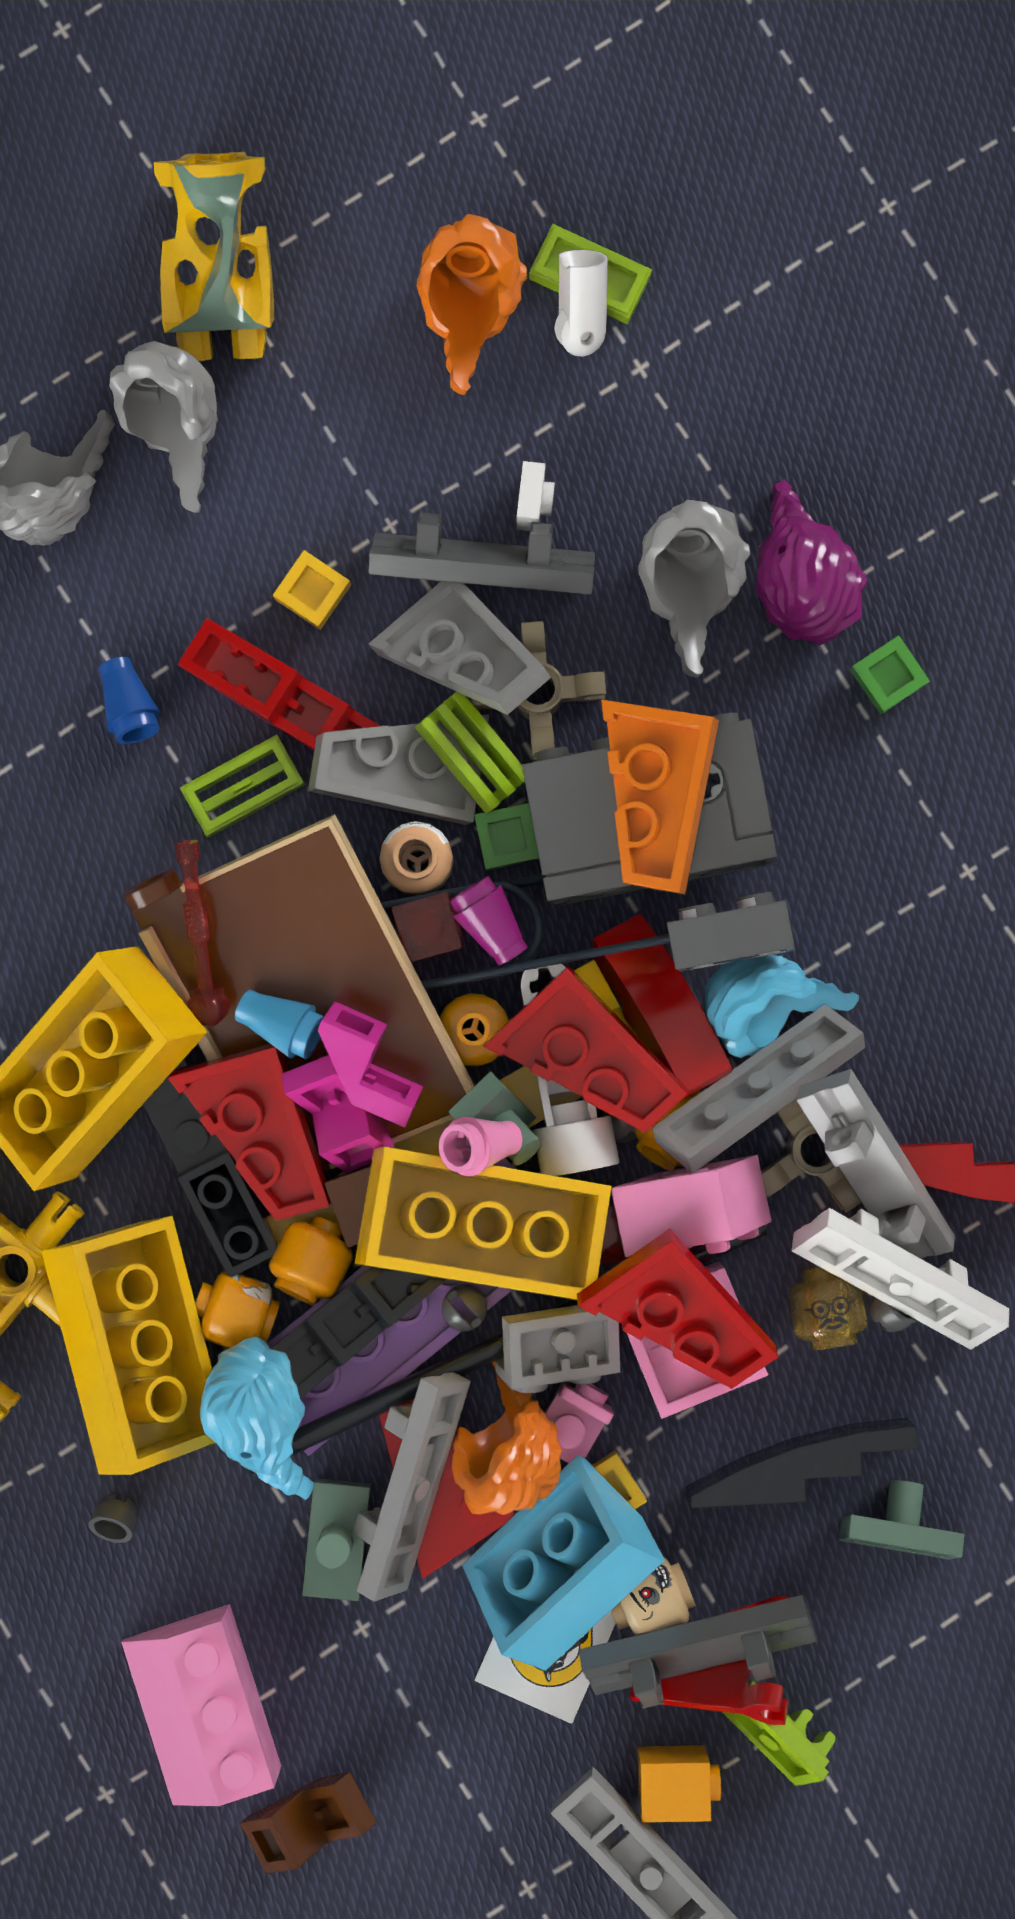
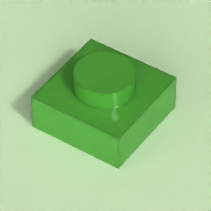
[849,635,930,715]
[474,803,540,871]

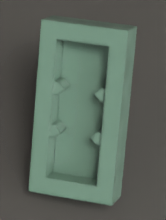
[448,1071,541,1165]
[302,1478,371,1601]
[838,1480,965,1560]

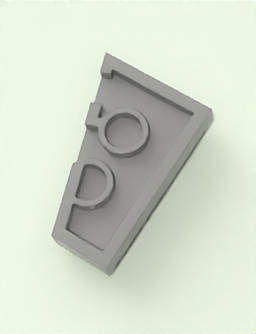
[369,581,551,715]
[308,714,489,825]

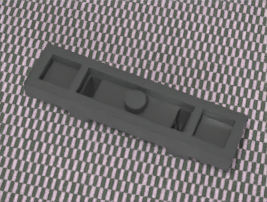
[369,512,595,595]
[579,1595,817,1709]

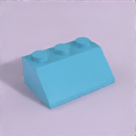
[462,1455,665,1671]

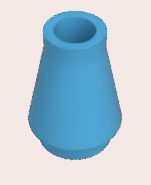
[235,989,324,1059]

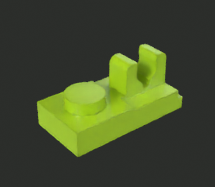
[722,1681,835,1786]

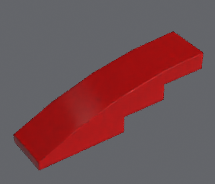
[177,618,380,752]
[899,1141,1015,1203]

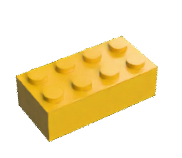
[0,946,208,1191]
[355,1146,611,1300]
[41,1216,215,1475]

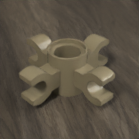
[471,621,606,761]
[761,1099,862,1213]

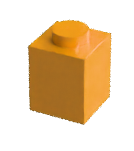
[638,1745,721,1822]

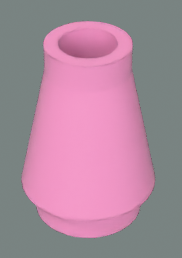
[439,1117,523,1176]

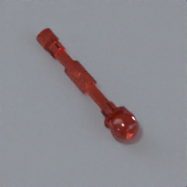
[175,840,230,1027]

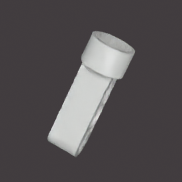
[521,964,620,1176]

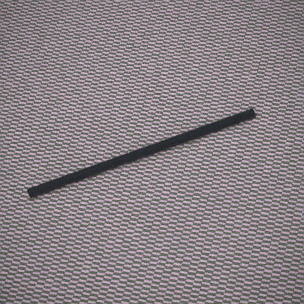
[249,1225,767,1474]

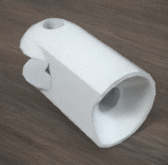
[554,250,607,357]

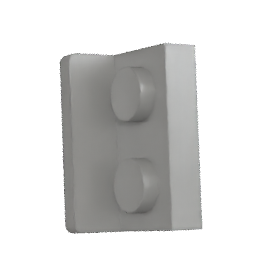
[495,1305,620,1393]

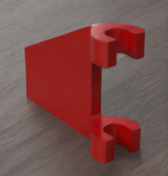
[629,1596,791,1725]

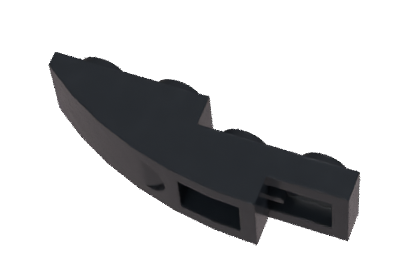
[143,1057,278,1277]

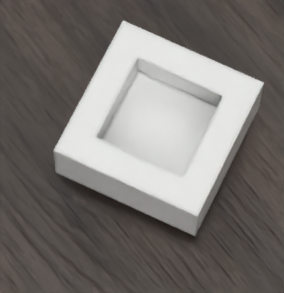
[517,461,555,531]

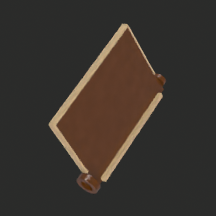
[123,814,475,1180]

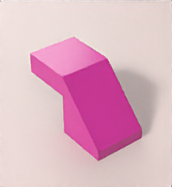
[318,1001,424,1128]
[281,1055,395,1173]

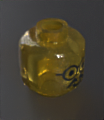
[788,1267,868,1350]

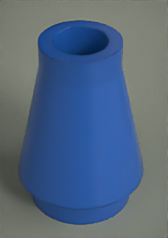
[99,657,161,744]

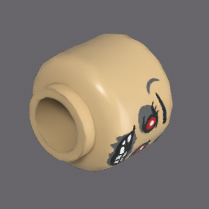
[611,1557,696,1636]

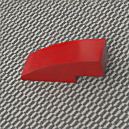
[593,914,732,1099]

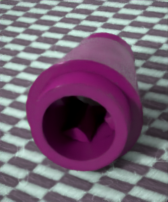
[450,876,528,966]

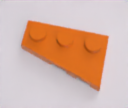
[601,700,719,895]

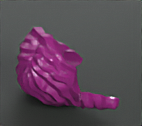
[755,479,867,646]

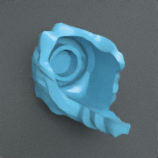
[704,955,859,1058]
[200,1337,314,1500]

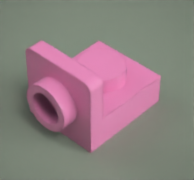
[544,1381,614,1463]

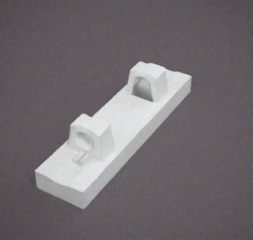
[792,1208,1009,1350]

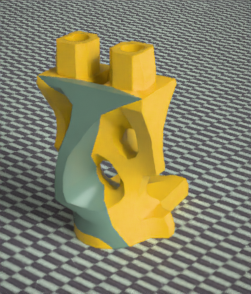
[154,152,274,361]

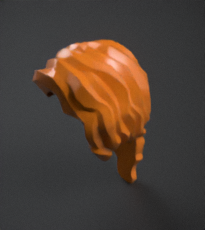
[416,214,527,395]
[452,1357,562,1515]

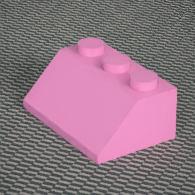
[121,1604,281,1806]

